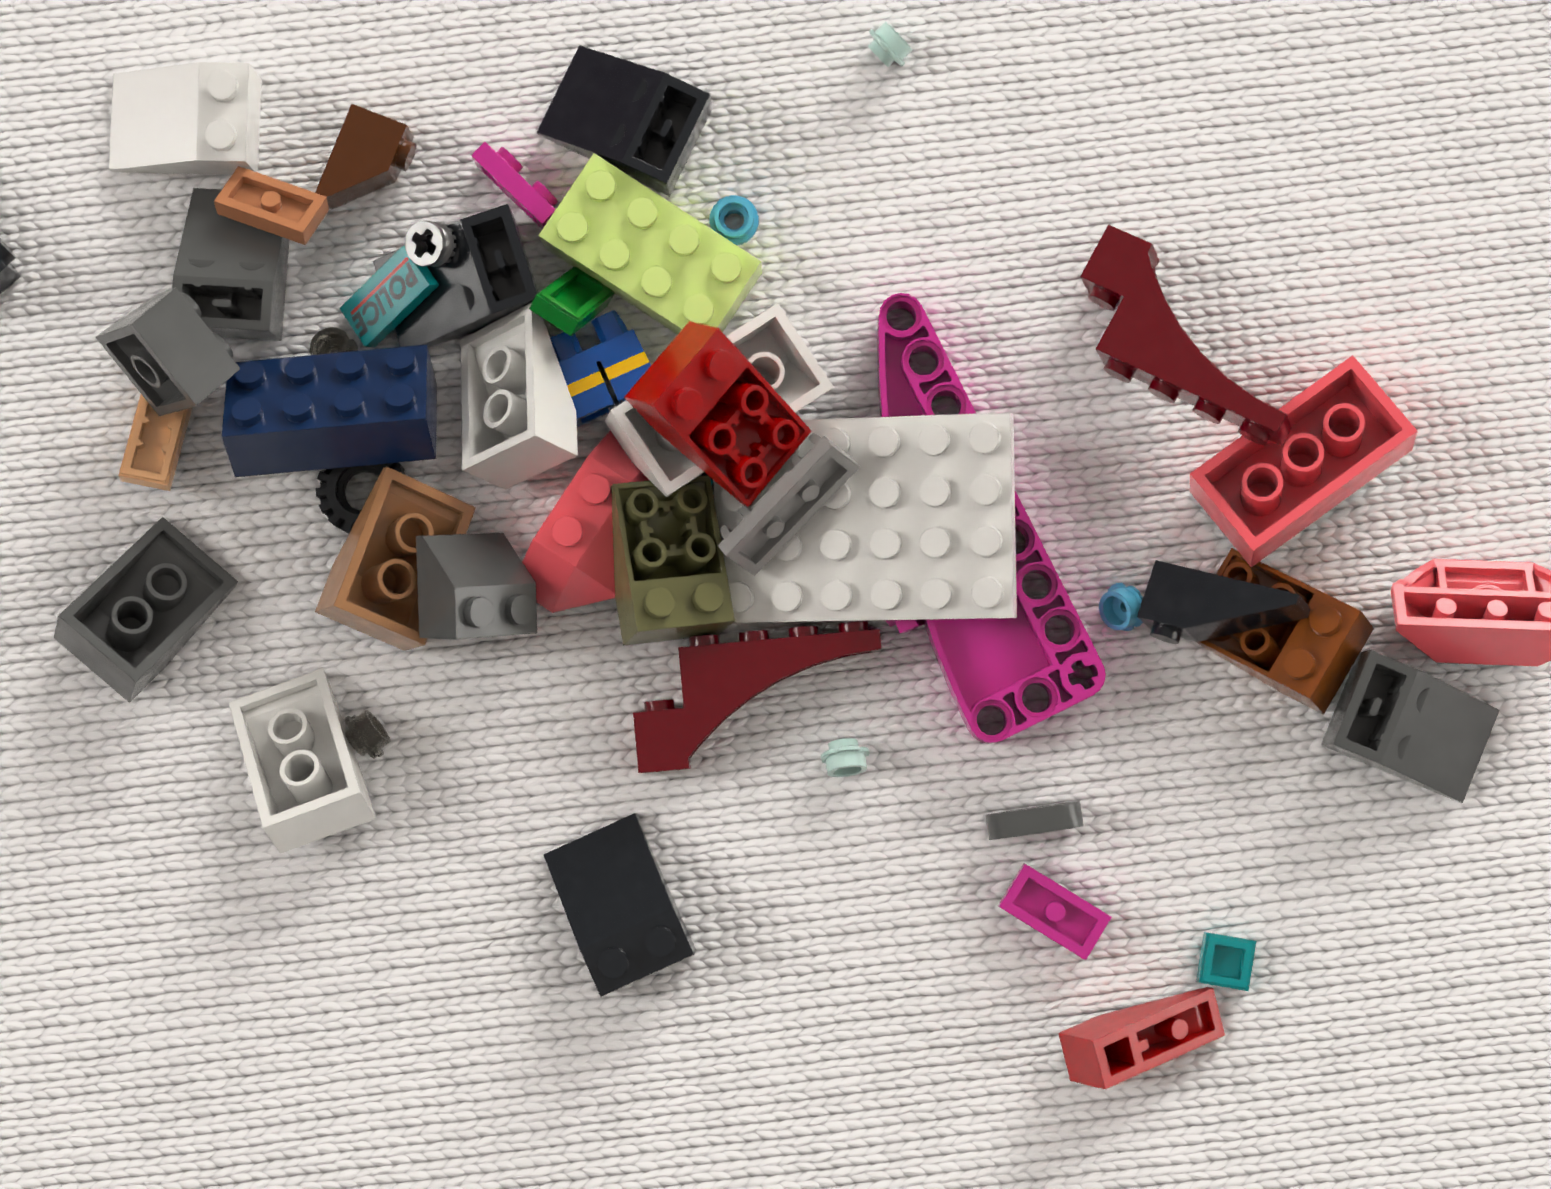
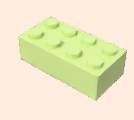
[538,153,762,335]

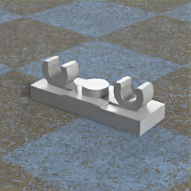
[718,433,860,576]

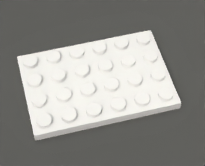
[714,412,1017,623]

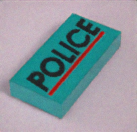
[339,245,439,347]

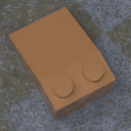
[315,466,476,651]

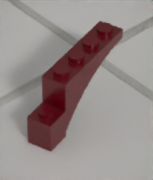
[1080,224,1292,446]
[633,621,882,773]

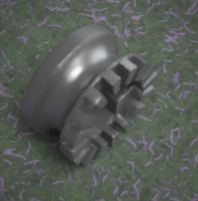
[405,221,457,267]

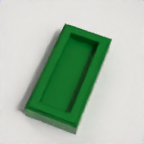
[529,267,615,336]

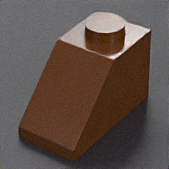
[315,103,416,209]

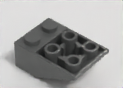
[172,188,289,341]
[1321,650,1500,803]

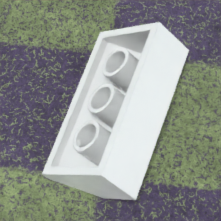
[605,303,834,497]

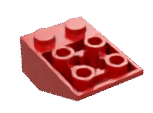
[624,321,812,507]

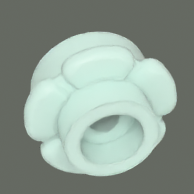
[868,21,913,67]
[821,738,870,777]

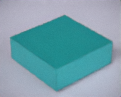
[1196,932,1257,991]

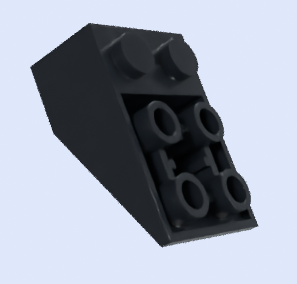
[536,45,712,197]
[373,204,539,347]

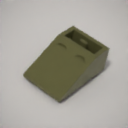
[611,475,735,646]

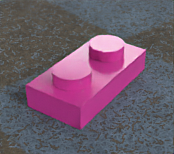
[471,142,558,229]
[998,863,1112,960]

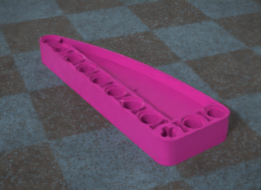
[877,293,1106,743]

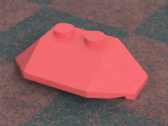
[522,430,650,613]
[1391,559,1551,667]

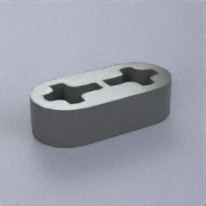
[985,801,1084,840]

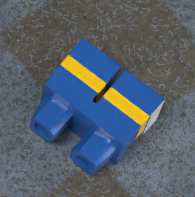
[550,310,651,428]

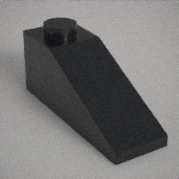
[1137,560,1311,644]

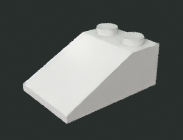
[109,62,262,175]
[461,302,578,490]
[228,668,376,854]

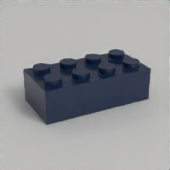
[221,344,437,477]

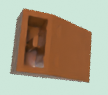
[1194,548,1374,715]

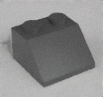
[96,287,240,416]
[416,533,537,639]

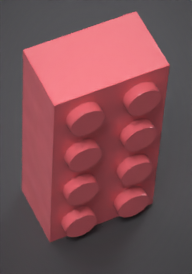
[1189,355,1418,567]

